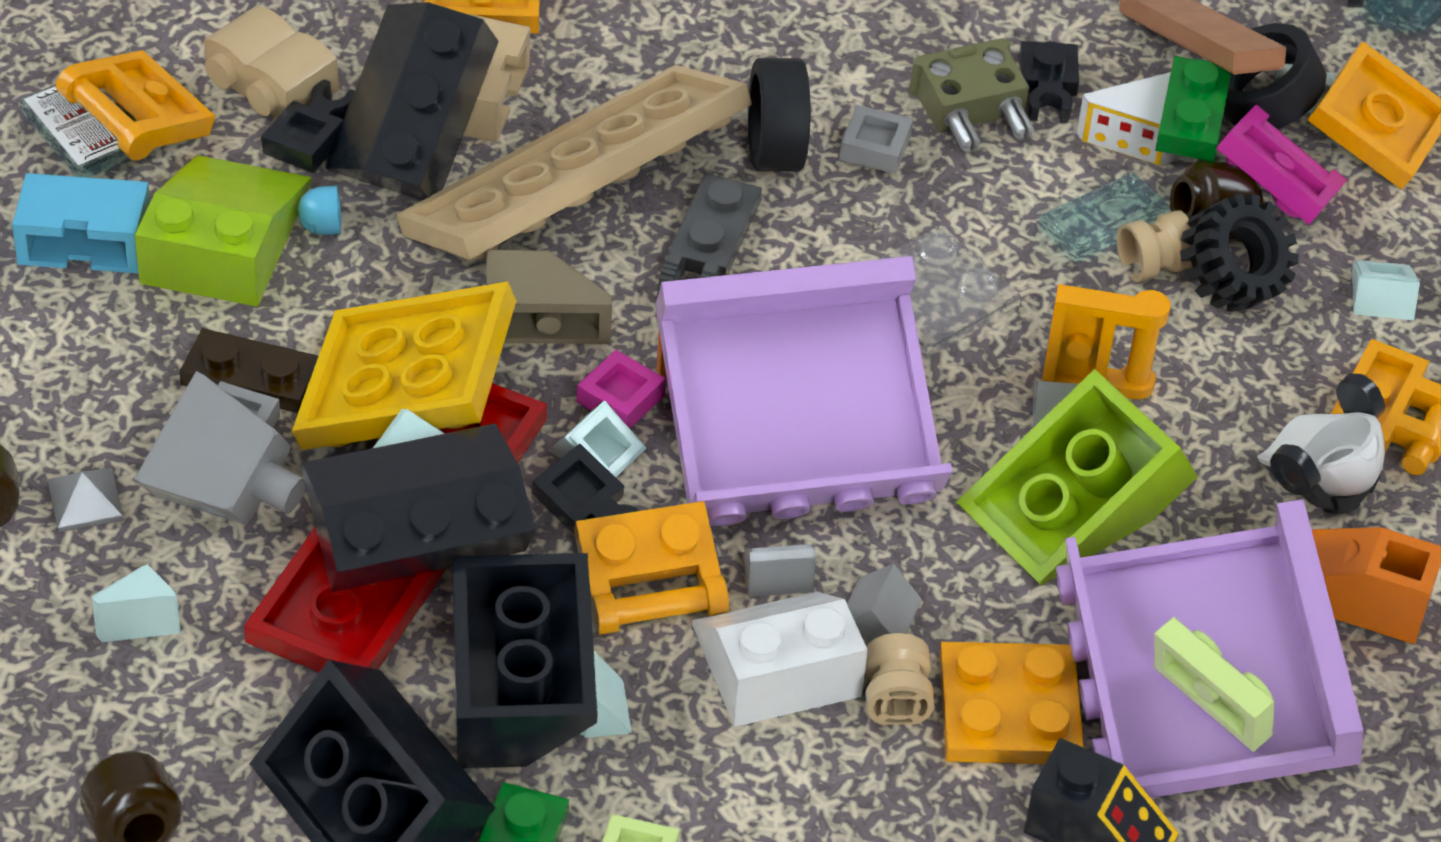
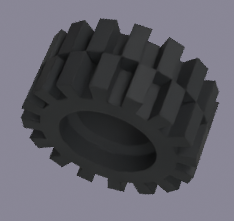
[1180,193,1299,311]

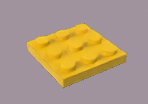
[292,281,516,450]

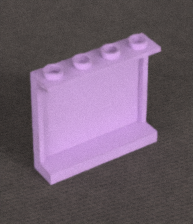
[655,256,953,526]
[1056,499,1364,798]

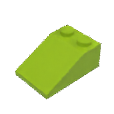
[135,155,312,307]
[956,369,1198,585]

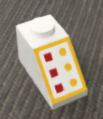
[1077,72,1198,166]

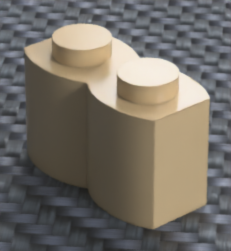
[204,6,339,119]

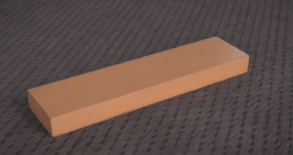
[1119,0,1286,74]

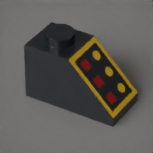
[1024,738,1179,842]

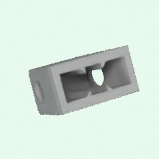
[134,371,306,525]

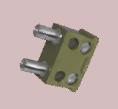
[909,38,1034,152]

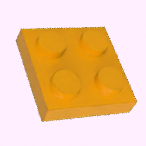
[1307,41,1441,190]
[939,641,1084,764]

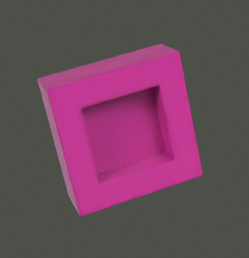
[577,350,666,428]

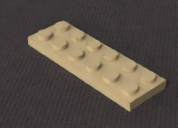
[396,65,752,260]

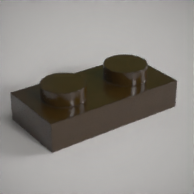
[179,328,318,413]

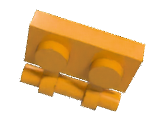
[1331,338,1441,475]

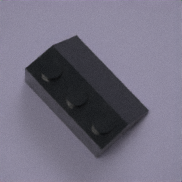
[325,2,499,200]
[301,423,536,593]
[452,553,598,768]
[249,659,496,842]

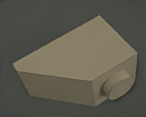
[486,250,612,344]

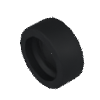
[1224,23,1327,129]
[748,58,811,171]

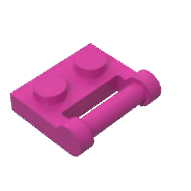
[1217,104,1347,225]

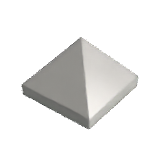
[47,468,124,532]

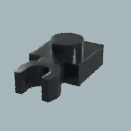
[1019,41,1079,123]
[261,79,355,173]
[531,443,640,534]

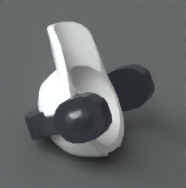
[1257,373,1385,514]

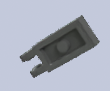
[657,173,762,295]

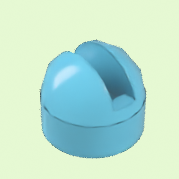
[298,185,341,235]

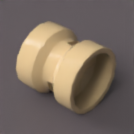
[1116,210,1193,282]
[865,633,935,725]

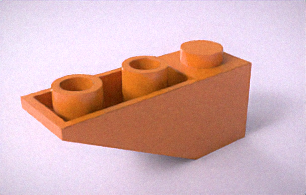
[1311,527,1441,645]

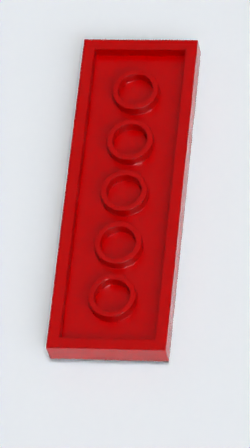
[244,383,547,672]

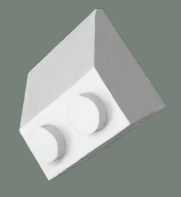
[692,592,868,727]

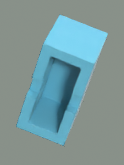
[12,173,150,273]

